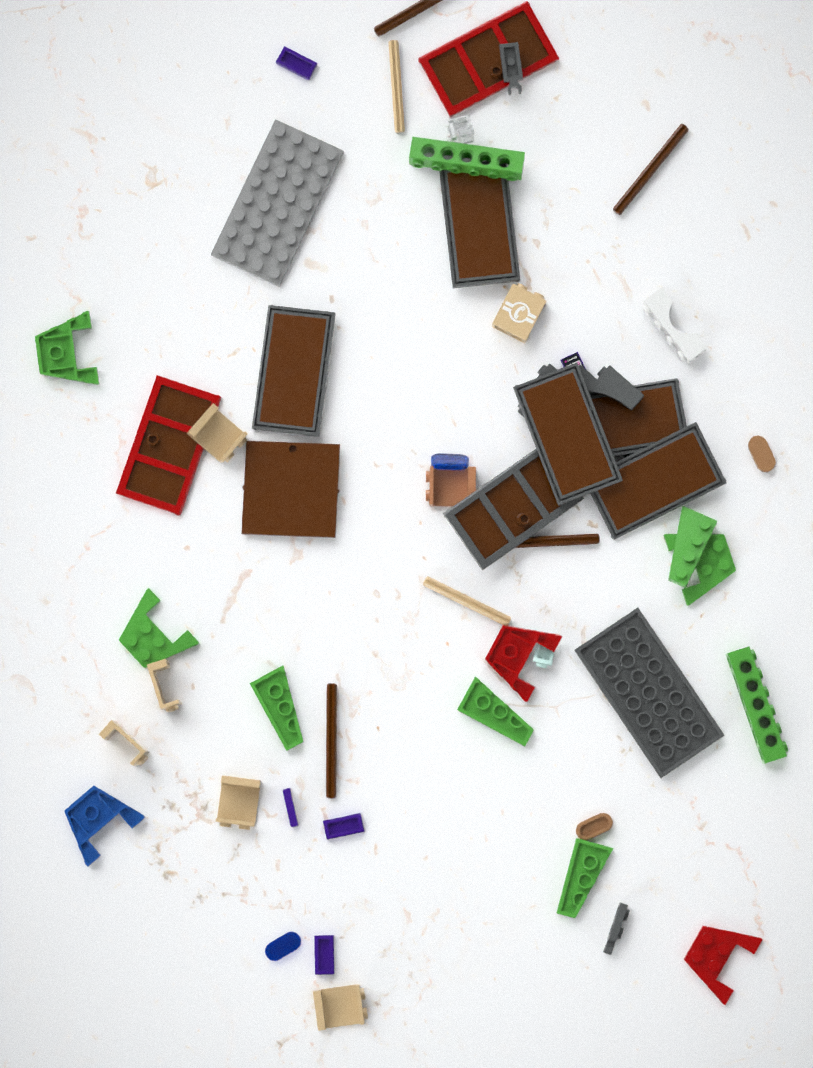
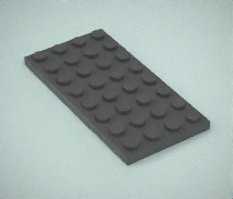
[574,607,725,779]

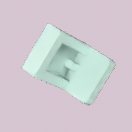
[532,643,555,669]

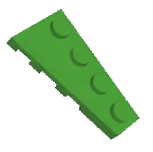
[668,506,717,588]
[249,665,304,751]
[457,676,534,747]
[556,838,614,918]

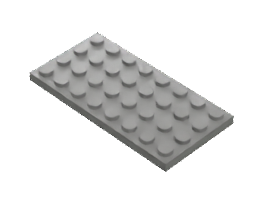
[211,119,344,287]

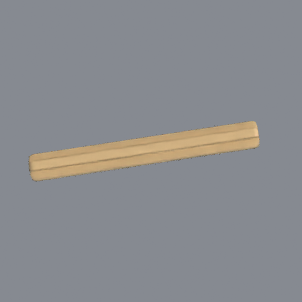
[388,40,405,133]
[423,576,511,625]

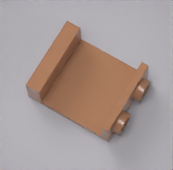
[426,466,476,506]

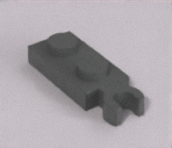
[499,42,523,96]
[603,902,630,955]

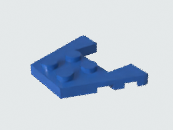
[64,785,146,867]

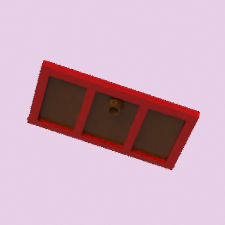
[418,1,559,117]
[115,375,222,516]

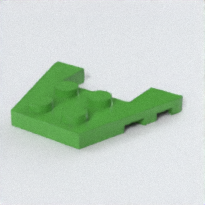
[35,311,100,385]
[663,534,736,606]
[119,588,199,668]

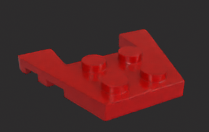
[485,625,563,702]
[683,925,763,1005]

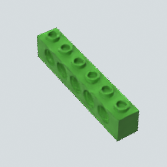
[409,136,525,181]
[725,646,788,764]

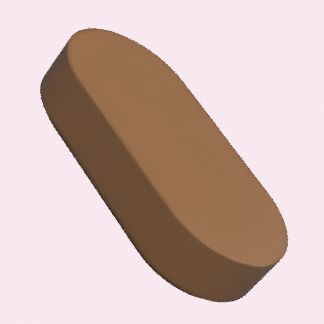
[748,435,776,472]
[576,813,613,840]

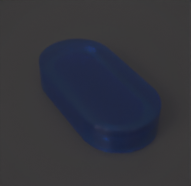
[431,453,469,470]
[265,931,301,961]

